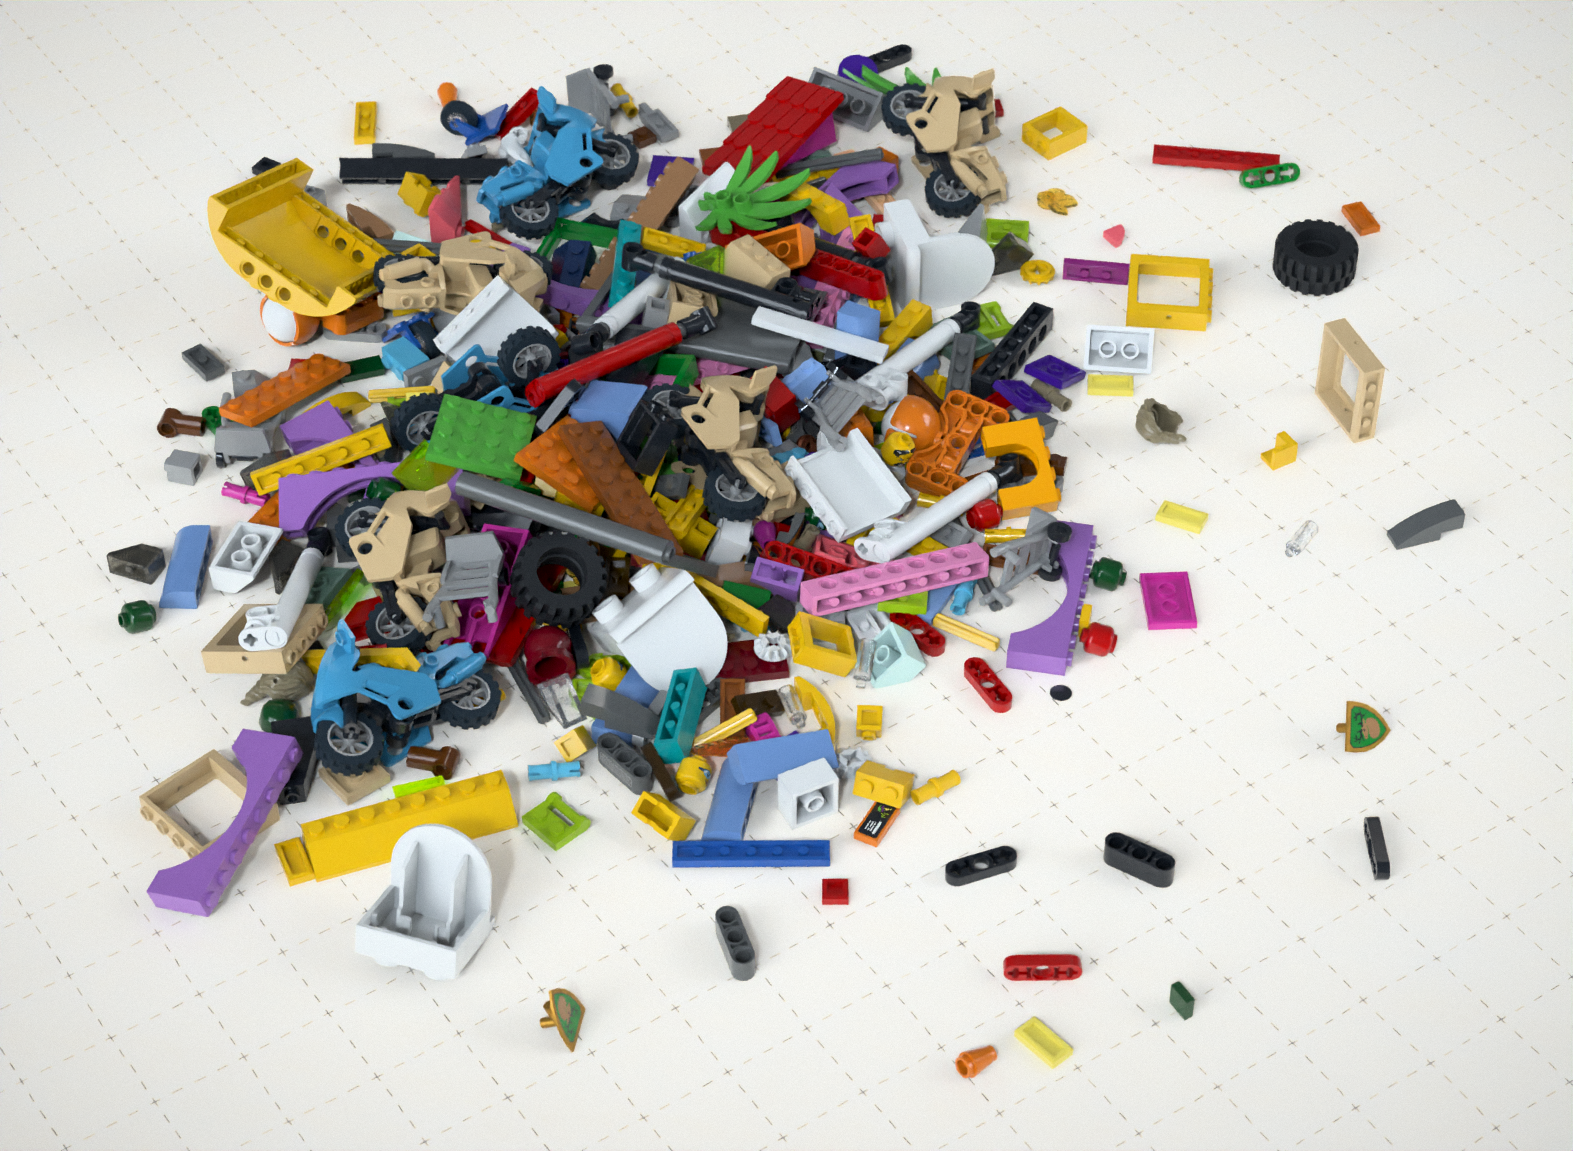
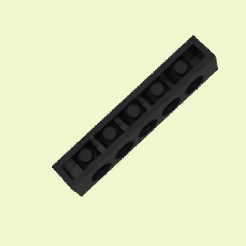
[970,302,1054,400]

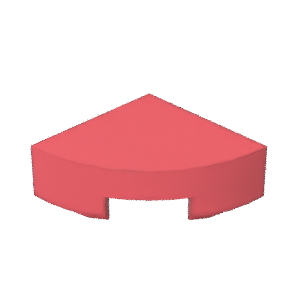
[1103,224,1125,248]

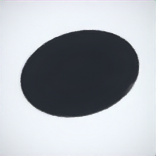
[1050,685,1072,701]

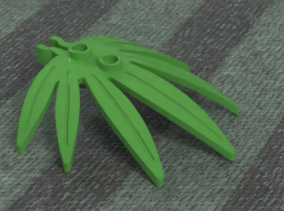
[843,65,941,95]
[695,145,812,234]

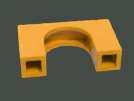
[981,418,1061,520]

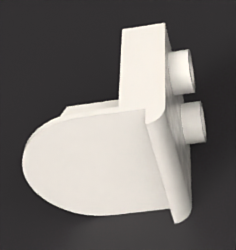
[875,199,995,310]
[588,563,727,691]
[355,824,496,980]

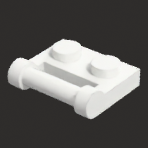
[845,603,891,649]

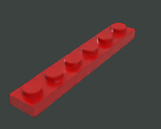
[1152,144,1280,174]

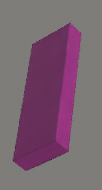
[1062,258,1130,285]

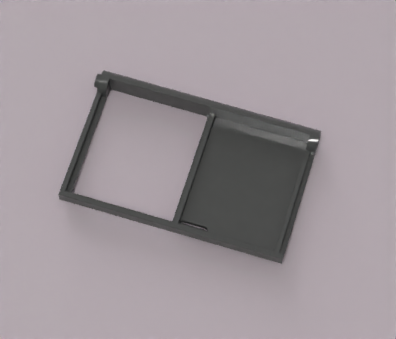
[576,269,828,375]
[455,471,719,578]

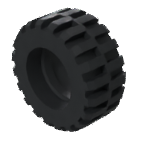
[1272,219,1359,296]
[509,530,608,629]

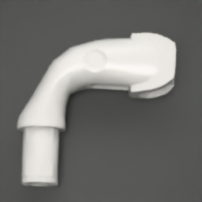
[497,133,533,167]

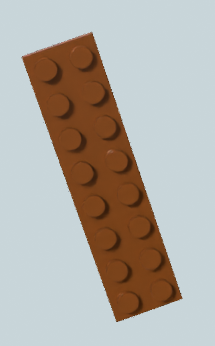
[557,420,684,565]

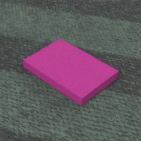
[1139,571,1197,630]

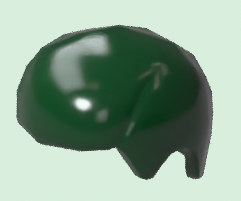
[259,698,299,733]

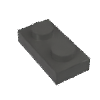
[181,343,225,382]
[650,473,690,500]

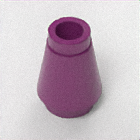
[753,520,776,549]

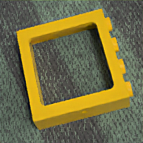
[1126,254,1213,332]

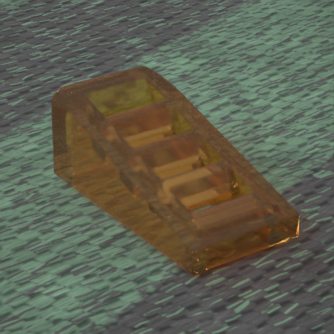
[692,735,748,757]

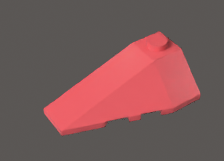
[428,175,465,243]
[811,534,894,574]

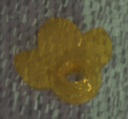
[1037,188,1078,216]

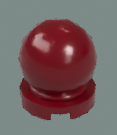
[524,625,576,689]

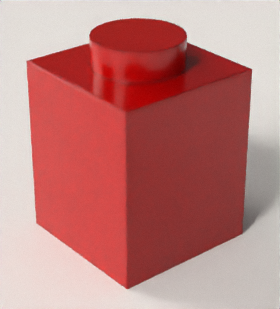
[851,227,891,258]

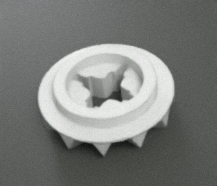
[754,630,792,662]
[833,745,872,779]

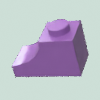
[750,557,804,602]

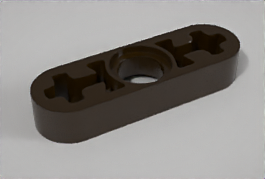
[640,742,681,802]

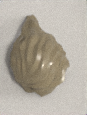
[1135,398,1187,444]
[240,660,315,706]

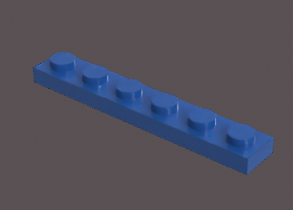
[672,840,830,868]

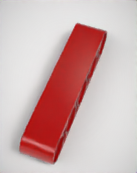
[760,540,855,581]

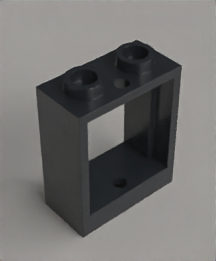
[616,399,679,477]

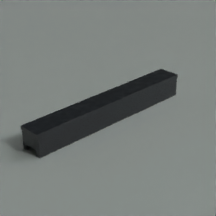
[339,158,510,185]

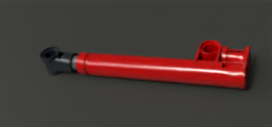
[525,306,718,408]

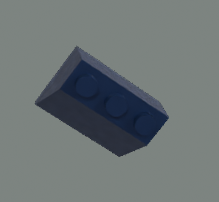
[551,240,597,309]

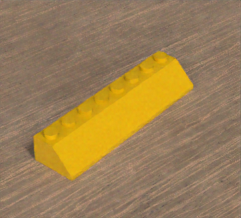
[301,769,518,882]

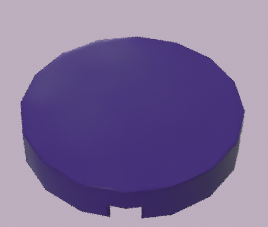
[837,54,878,86]

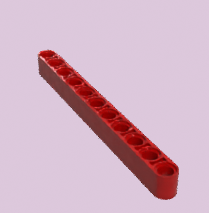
[709,221,888,301]

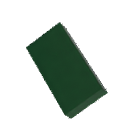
[340,355,385,384]

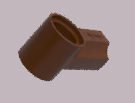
[157,408,207,438]
[406,746,461,780]

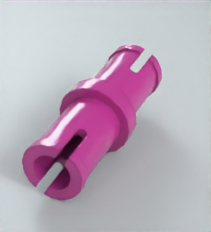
[221,481,271,507]

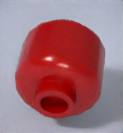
[966,498,1003,532]
[1079,622,1118,657]

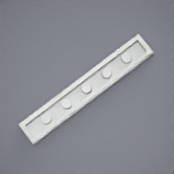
[751,306,889,364]

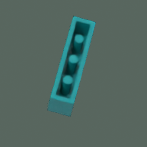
[654,667,707,765]

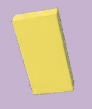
[1087,374,1133,397]
[1155,500,1209,534]
[1014,1016,1073,1069]

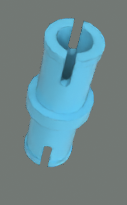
[950,579,978,616]
[528,760,580,781]

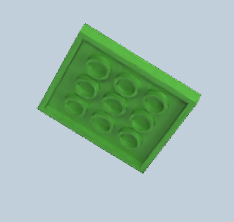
[425,394,537,480]

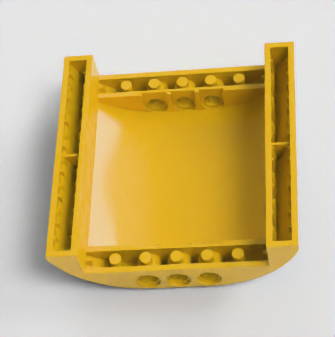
[207,158,436,316]

